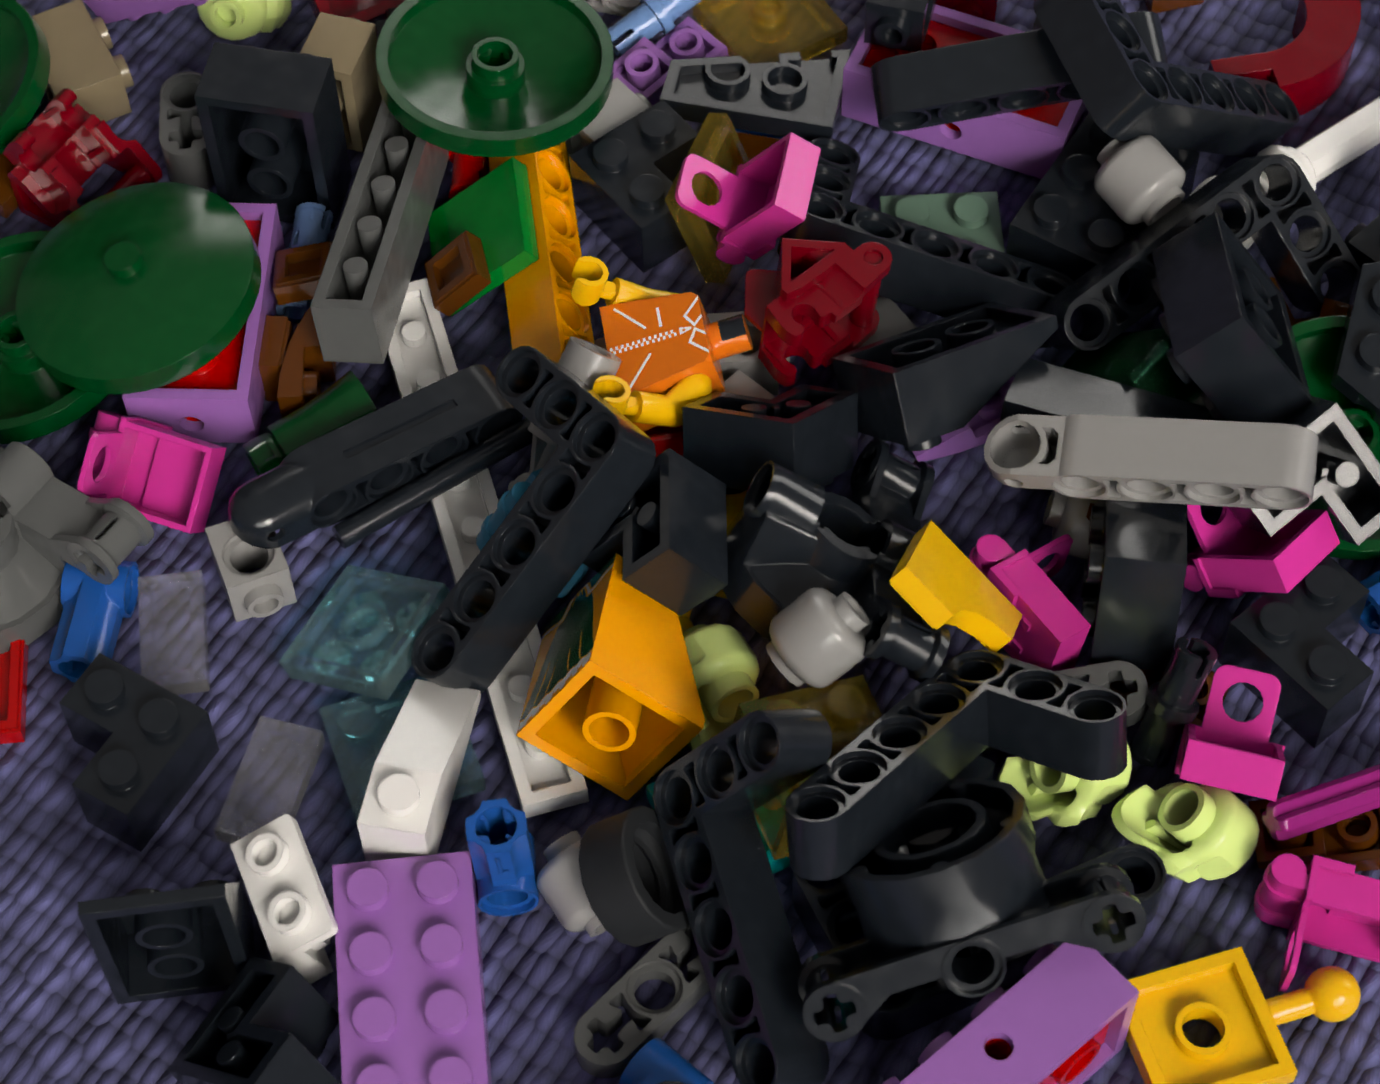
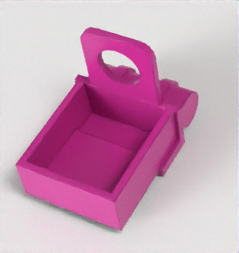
[675,132,821,265]
[77,410,227,534]
[1184,505,1340,599]
[968,534,1091,671]
[1174,664,1286,802]
[1254,853,1380,993]

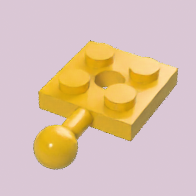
[1126,946,1361,1084]

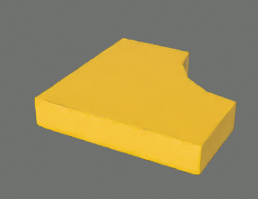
[889,520,1022,653]

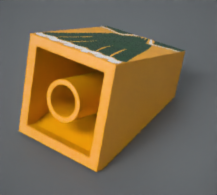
[516,553,705,801]

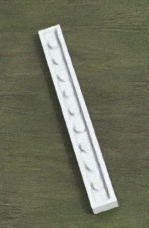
[387,278,589,818]

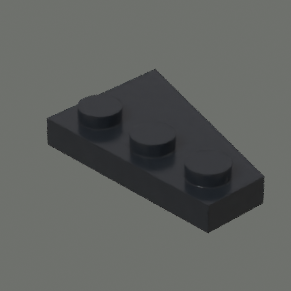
[660,49,851,141]

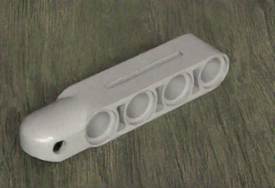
[984,414,1319,510]

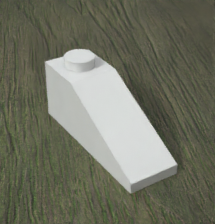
[357,679,481,861]

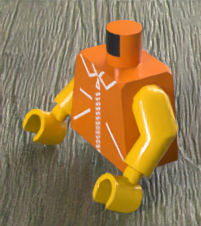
[571,256,753,432]

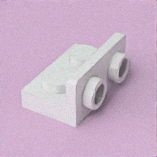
[230,814,338,984]

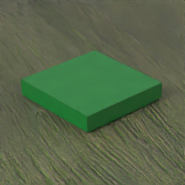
[428,157,539,316]

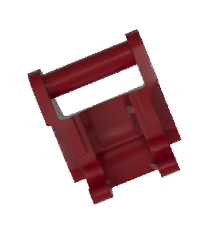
[3,88,163,228]
[744,238,892,387]

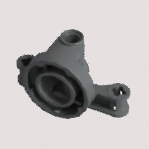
[0,442,154,654]

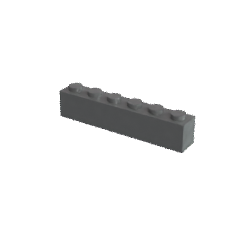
[310,99,449,364]

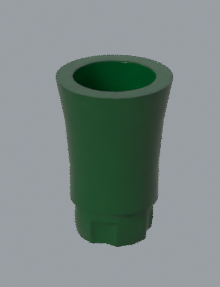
[242,370,377,476]

